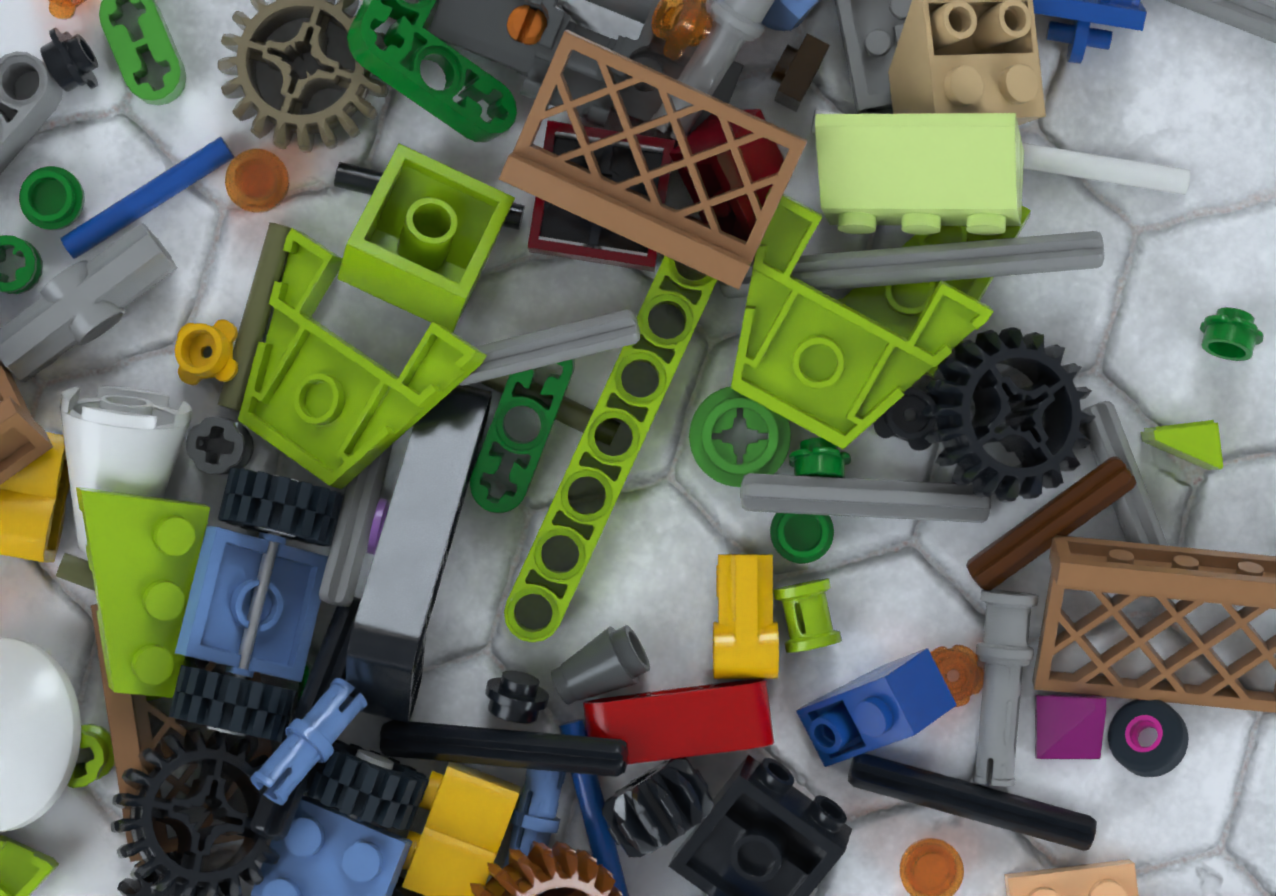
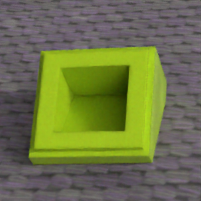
[1141,420,1223,470]

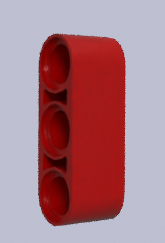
[583,679,774,765]

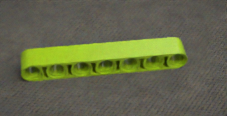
[504,256,717,642]

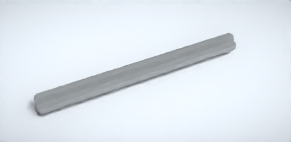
[719,231,1104,298]

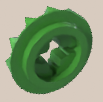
[689,386,791,487]

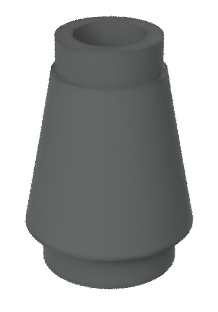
[551,625,650,705]

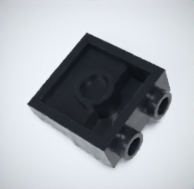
[668,754,852,896]

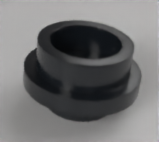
[485,670,549,724]

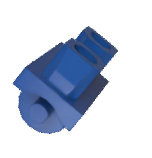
[1033,0,1147,64]

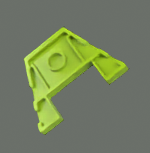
[731,187,994,449]
[238,228,487,489]

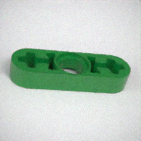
[470,359,575,513]

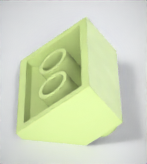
[815,113,1024,235]

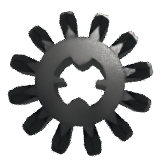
[602,757,714,857]

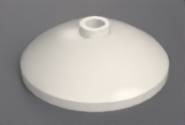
[0,638,81,832]

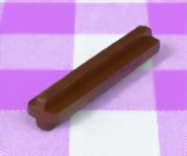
[966,456,1137,591]

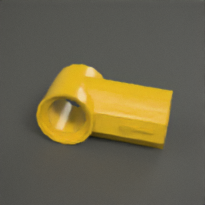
[713,554,779,679]

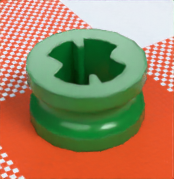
[0,235,43,294]

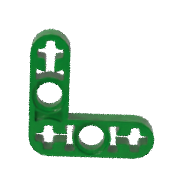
[347,0,517,143]

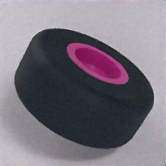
[1108,699,1189,777]

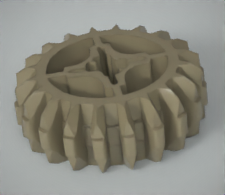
[218,0,389,153]

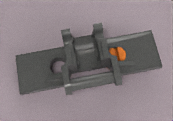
[429,0,744,134]

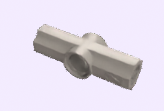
[0,223,178,382]

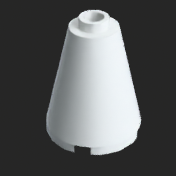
[60,386,192,554]

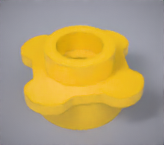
[175,319,238,385]

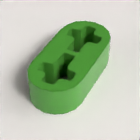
[99,0,187,106]

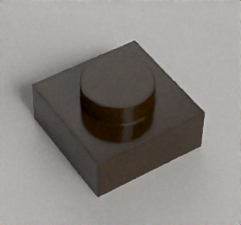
[770,33,830,112]

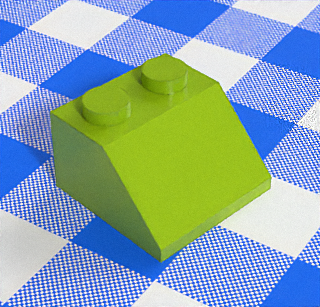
[337,143,515,332]

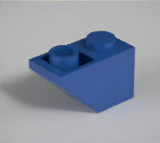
[796,648,957,767]

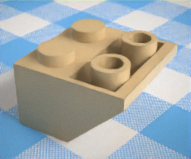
[888,0,1046,125]

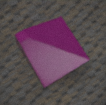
[1035,695,1106,759]

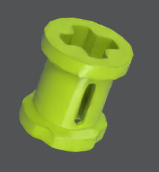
[773,578,842,653]
[67,724,115,788]

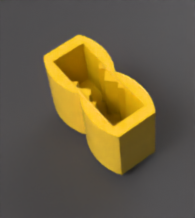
[0,432,70,563]
[402,762,521,896]

